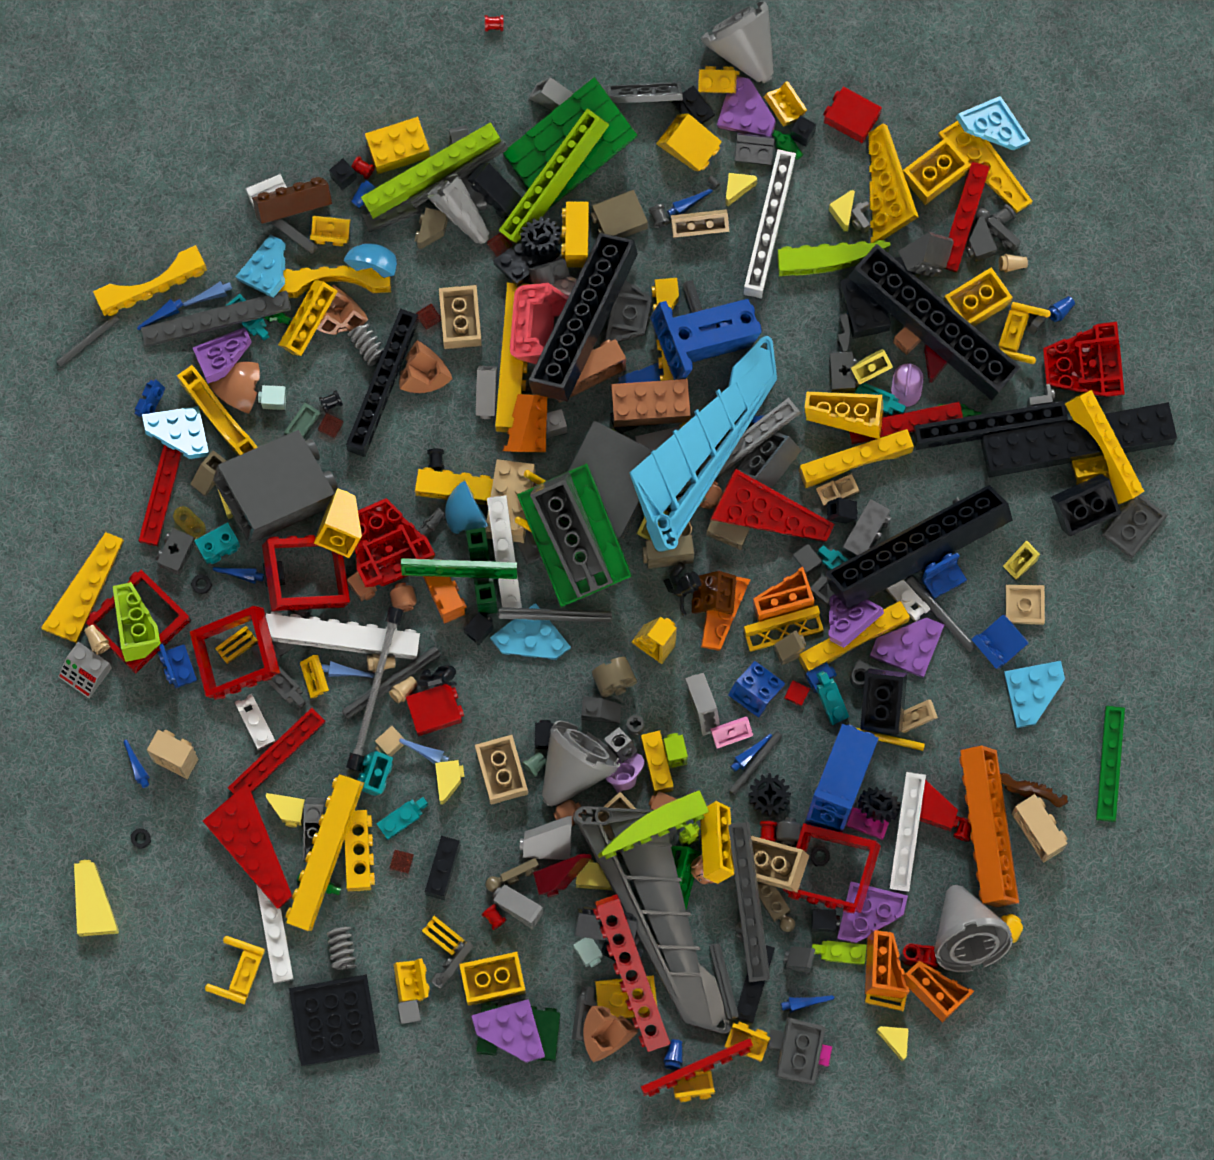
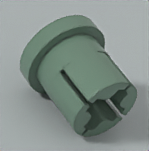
[522,752,547,778]

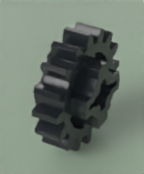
[520,217,562,256]
[748,773,791,816]
[858,787,901,823]

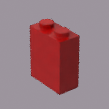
[823,86,882,144]
[406,684,464,737]

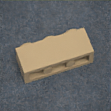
[671,209,729,238]

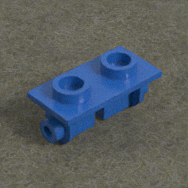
[134,379,165,417]

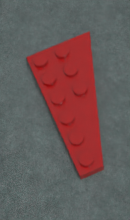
[710,469,835,542]
[203,783,292,909]

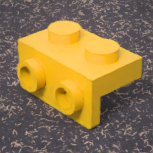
[698,66,739,93]
[764,81,807,127]
[310,216,351,246]
[393,958,429,1002]
[724,1022,770,1062]
[673,1071,715,1102]

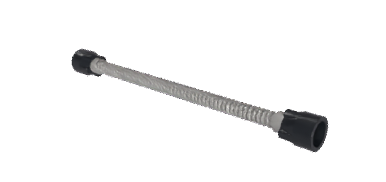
[346,606,404,771]

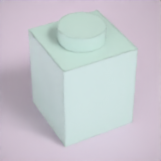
[258,385,287,410]
[573,938,603,968]

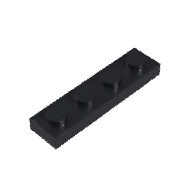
[736,945,775,1024]

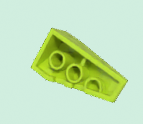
[113,582,160,662]

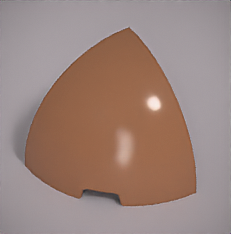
[317,285,368,335]
[399,340,452,393]
[209,362,260,414]
[583,1006,639,1062]

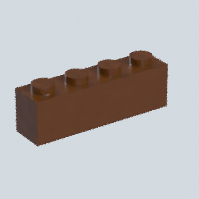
[252,177,332,224]

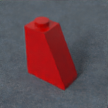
[919,779,960,832]

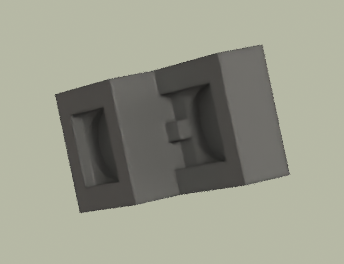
[837,313,850,352]

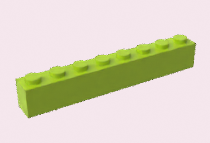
[499,108,610,243]
[361,122,501,219]

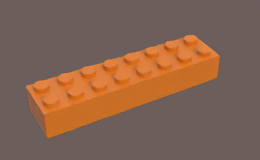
[959,745,1019,907]

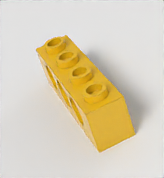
[278,280,338,356]
[345,810,375,892]

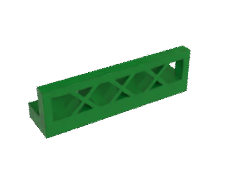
[671,846,700,909]

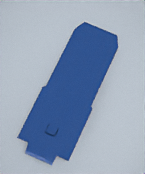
[617,363,663,384]

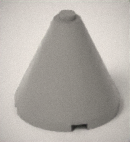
[701,0,774,84]
[542,721,621,807]
[934,885,1013,972]

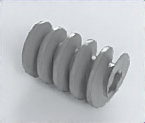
[347,324,384,366]
[327,927,357,970]

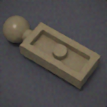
[485,858,539,892]
[758,883,795,932]

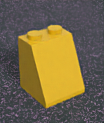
[656,113,722,171]
[314,488,362,558]

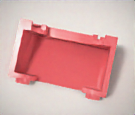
[510,283,568,364]

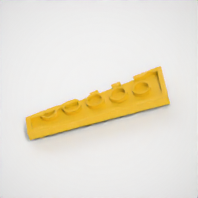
[938,121,1033,213]
[41,532,124,644]

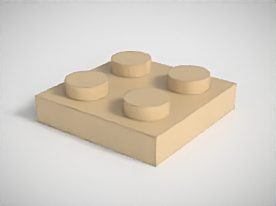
[1005,585,1045,625]

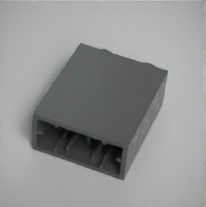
[564,420,653,539]
[213,430,338,544]

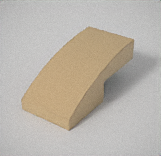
[816,474,860,506]

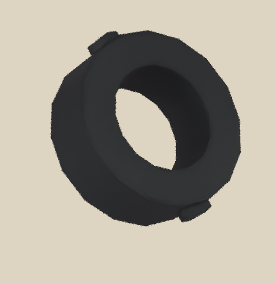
[191,574,212,594]
[130,828,151,849]
[810,846,830,867]

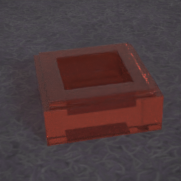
[487,232,513,257]
[416,304,441,330]
[318,413,344,439]
[390,850,414,874]

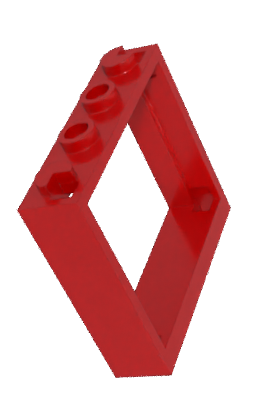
[262,535,350,611]
[85,569,191,674]
[190,606,280,700]
[783,823,881,914]

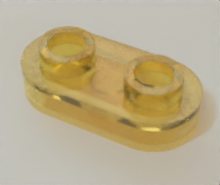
[173,506,207,539]

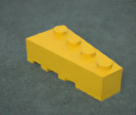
[805,392,884,439]
[631,617,677,664]

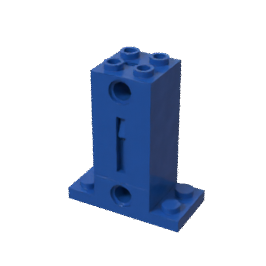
[650,299,762,380]
[804,724,879,833]

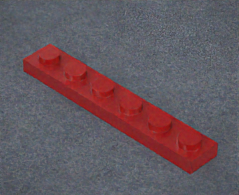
[945,161,990,273]
[849,402,963,445]
[138,445,182,547]
[228,708,326,795]
[641,1038,753,1097]

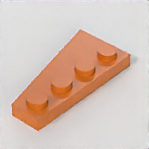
[701,577,751,651]

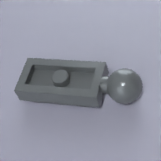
[975,208,1021,251]

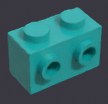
[194,522,241,565]
[357,751,393,796]

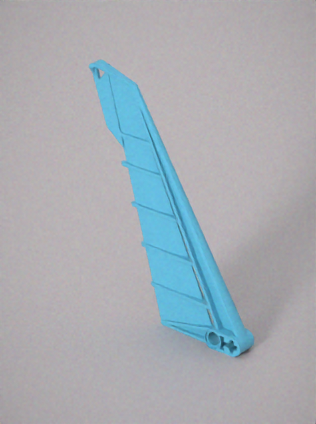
[629,336,777,552]

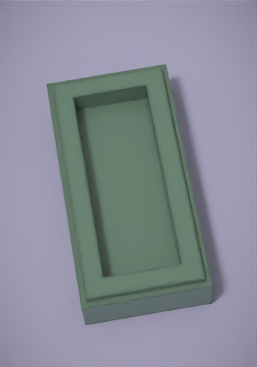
[284,402,321,438]

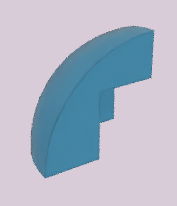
[343,244,397,278]
[445,481,488,534]

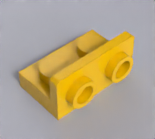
[1072,455,1109,485]

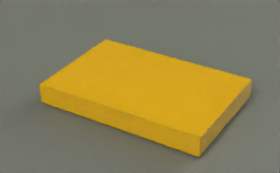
[595,975,657,1018]

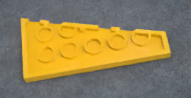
[869,123,918,243]

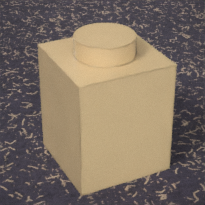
[375,726,404,756]

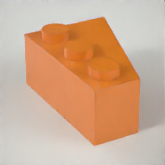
[503,394,547,452]
[423,559,467,624]
[753,566,814,622]
[865,930,910,999]
[904,961,974,1023]

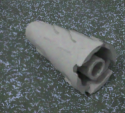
[427,173,489,244]

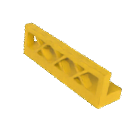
[743,605,824,652]

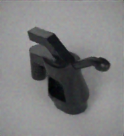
[663,562,702,617]
[417,665,457,687]

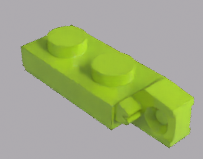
[678,822,700,846]
[811,941,867,965]

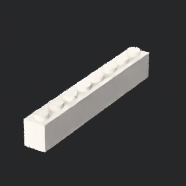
[743,149,796,299]
[266,612,420,660]

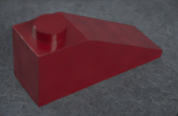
[533,854,592,898]

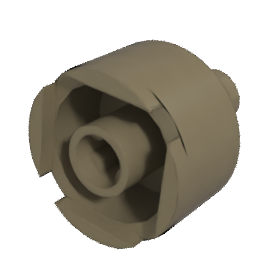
[592,657,637,698]

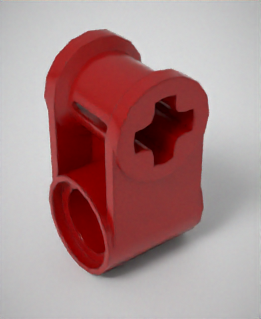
[900,943,938,969]

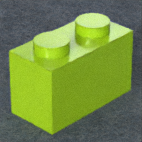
[663,733,688,769]

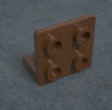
[691,571,737,614]

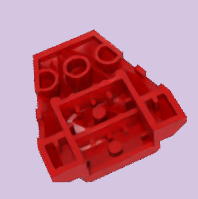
[1043,322,1125,397]
[355,498,435,587]

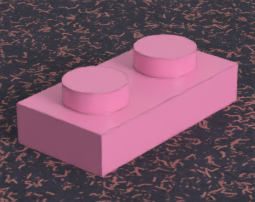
[710,716,753,749]

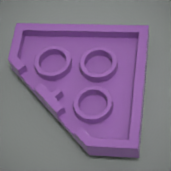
[717,76,776,137]
[193,327,252,383]
[829,594,884,648]
[870,618,944,678]
[837,882,908,944]
[471,999,545,1063]

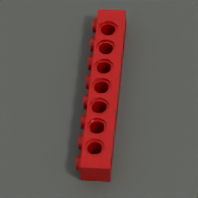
[593,894,670,1052]

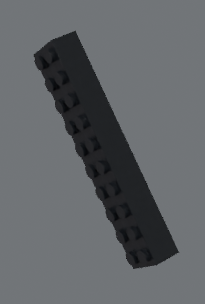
[529,233,638,402]
[848,244,1021,400]
[981,402,1177,478]
[825,485,1013,609]

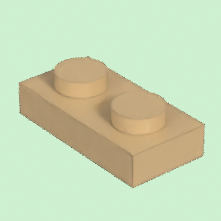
[901,700,938,733]

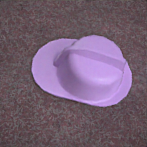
[891,363,923,407]
[605,753,644,793]

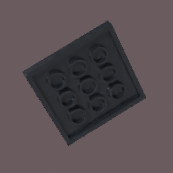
[289,974,380,1067]

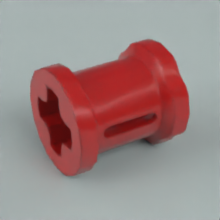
[485,15,504,32]
[351,156,375,180]
[953,817,972,842]
[760,821,777,842]
[481,904,507,930]

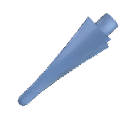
[183,281,232,307]
[322,661,374,678]
[399,738,448,764]

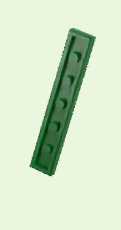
[401,558,518,579]
[1096,706,1125,822]

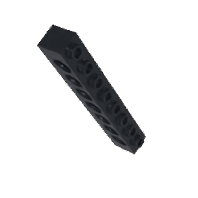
[346,308,419,457]
[913,401,1068,450]

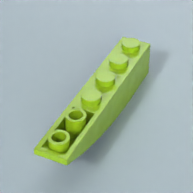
[777,240,890,276]
[598,790,709,859]

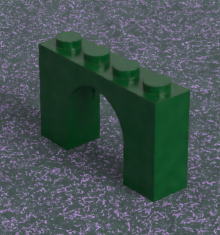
[466,527,498,615]
[476,1002,561,1062]

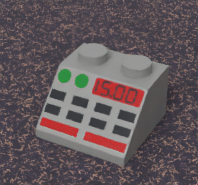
[58,642,112,699]

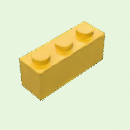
[641,731,674,795]

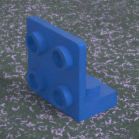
[922,553,967,599]
[971,615,1028,669]
[157,644,197,689]
[728,661,785,718]

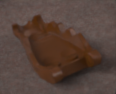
[1000,773,1069,808]

